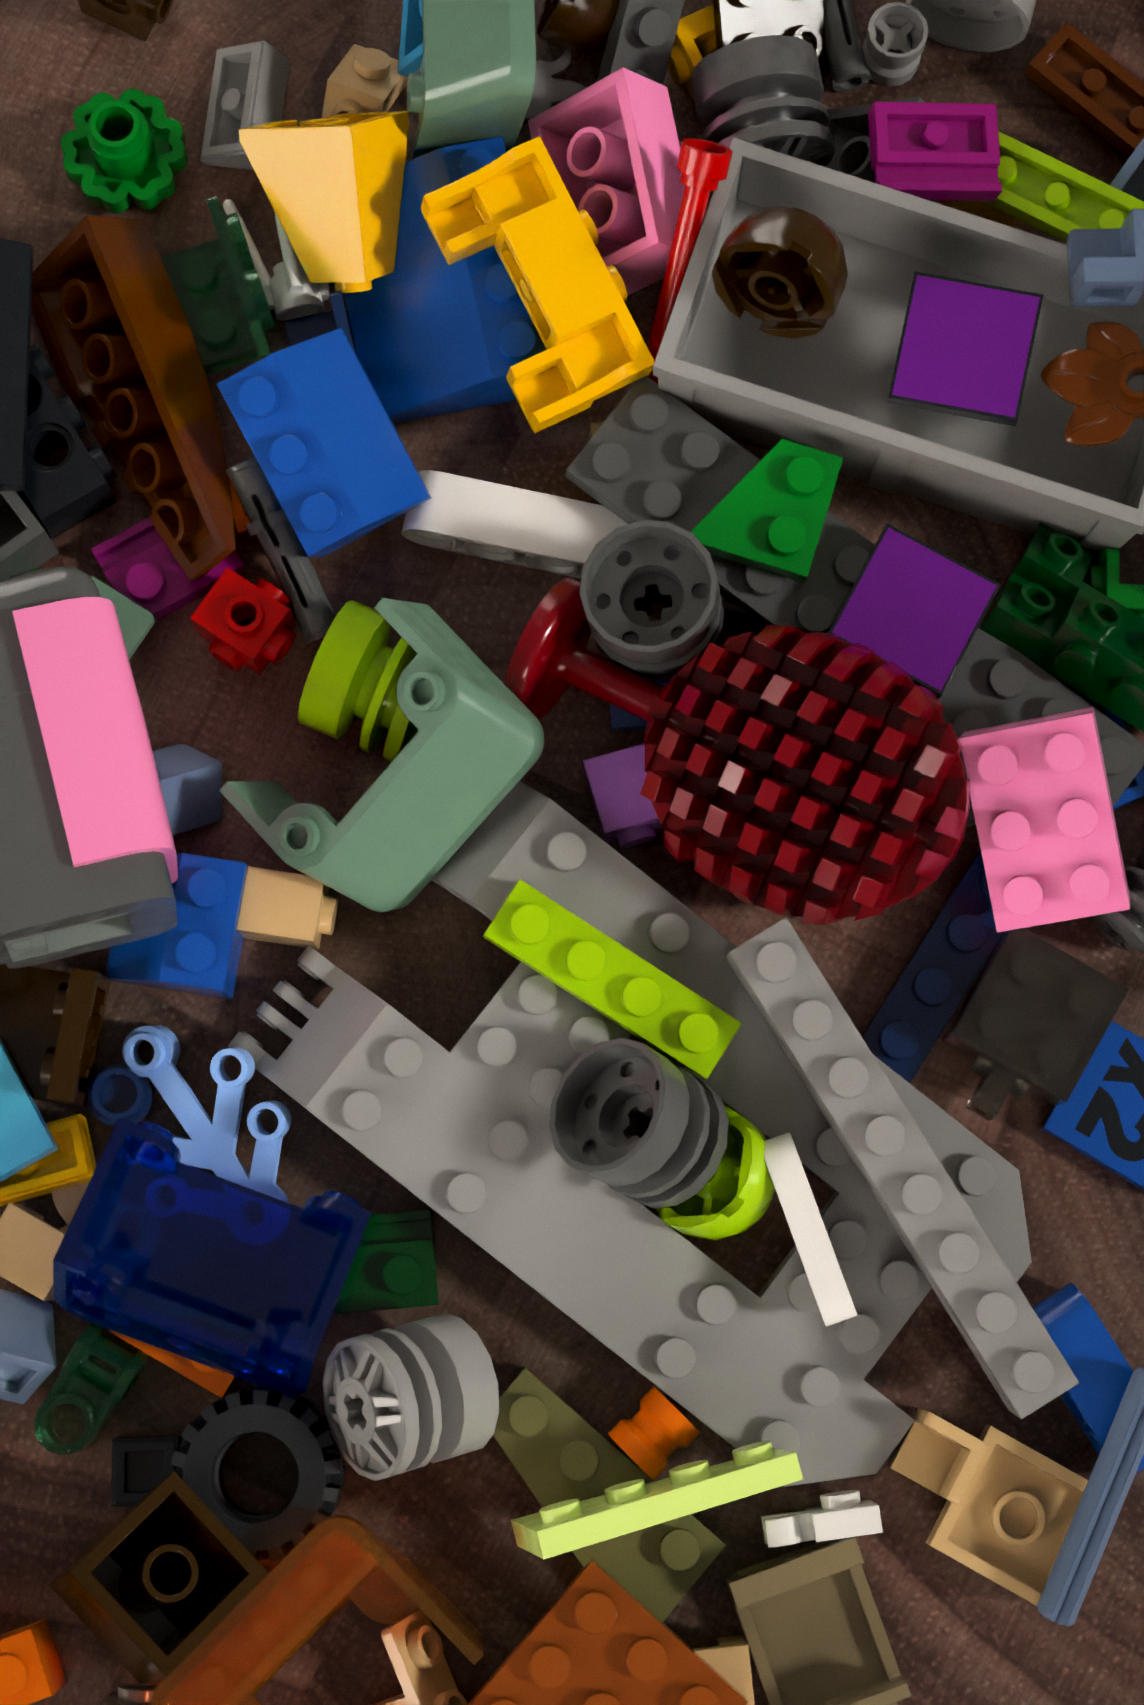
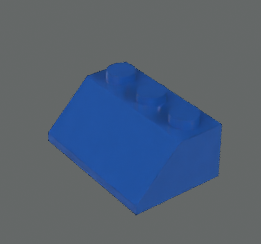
[217,328,432,558]

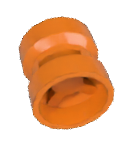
[607,1386,700,1481]

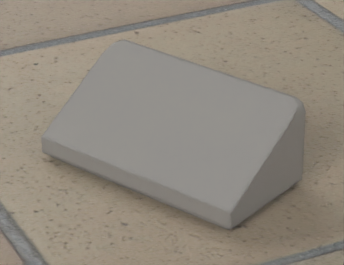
[200,40,290,171]

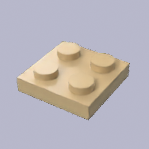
[925,1424,1088,1606]

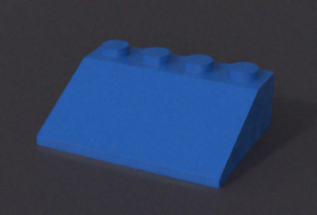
[344,136,547,424]

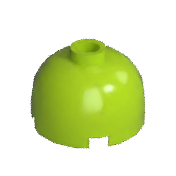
[657,1105,775,1240]

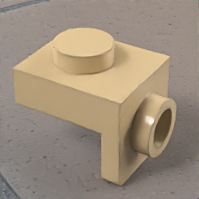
[322,44,408,118]

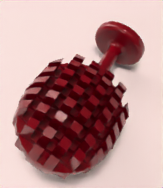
[503,578,970,925]

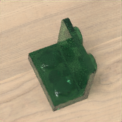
[161,195,276,375]

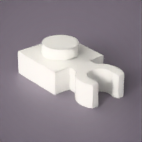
[761,1490,883,1548]

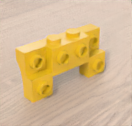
[420,136,655,434]

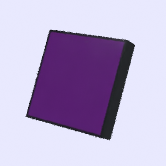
[888,271,1044,427]
[827,523,1001,699]

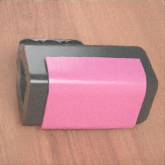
[0,566,178,969]

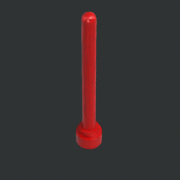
[647,138,733,384]

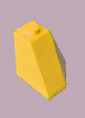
[239,111,409,293]

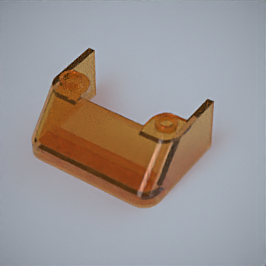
[151,1515,484,1705]

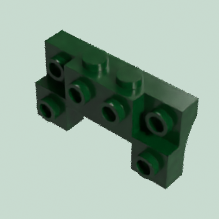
[980,523,1144,732]

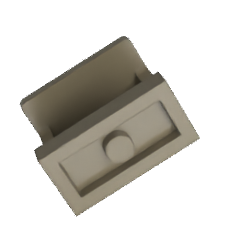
[723,1537,911,1705]

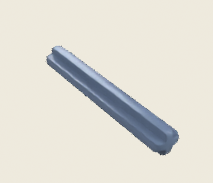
[1037,1367,1144,1627]

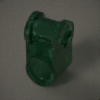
[34,1322,149,1455]

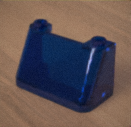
[53,1118,372,1395]

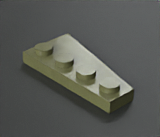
[493,1367,726,1622]

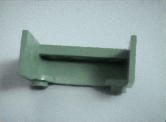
[407,0,536,160]
[219,598,544,912]

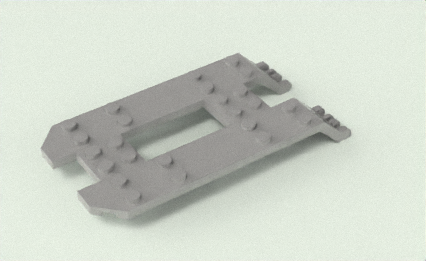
[228,781,1032,1487]

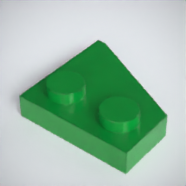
[691,439,843,583]

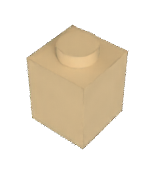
[237,866,338,950]

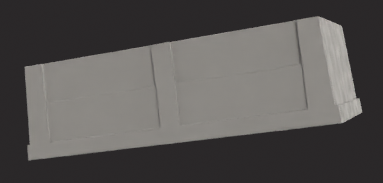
[653,137,1144,560]

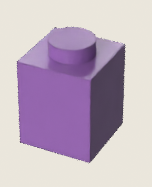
[582,743,663,848]

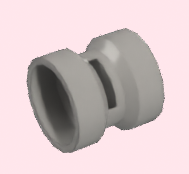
[862,2,928,87]

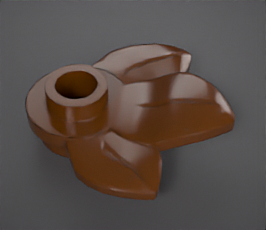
[1041,322,1144,447]

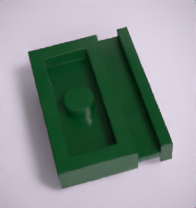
[300,1209,439,1317]

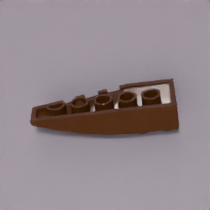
[31,215,236,580]

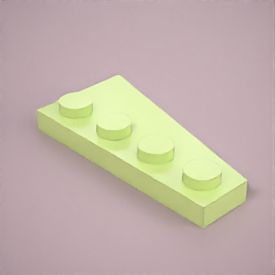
[511,1441,803,1559]

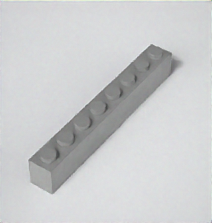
[726,917,1079,1419]

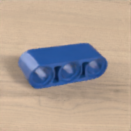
[1032,1283,1144,1474]

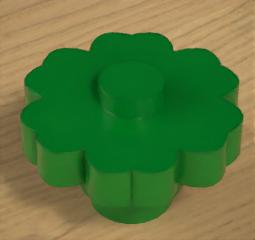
[60,88,188,214]

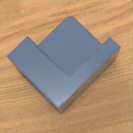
[1066,209,1144,307]
[153,744,222,836]
[0,1289,57,1405]

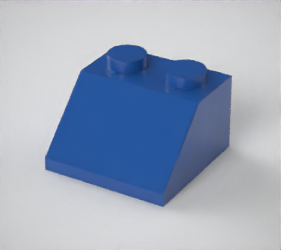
[105,853,248,1000]

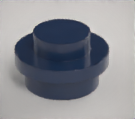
[87,1062,154,1127]

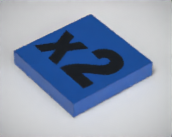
[1039,1017,1144,1191]

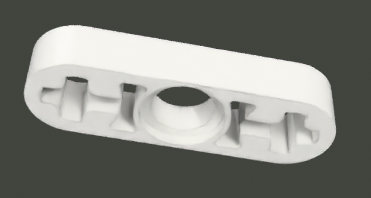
[764,1132,858,1327]

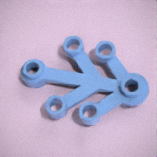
[110,1025,292,1245]

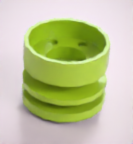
[297,600,419,763]

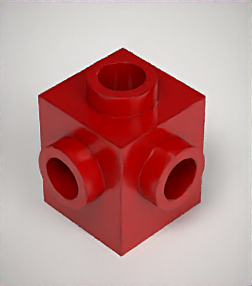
[190,567,296,675]

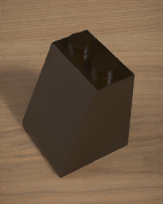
[49,1471,269,1684]

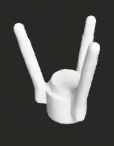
[223,199,331,321]

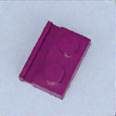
[868,102,1002,201]
[91,517,246,622]

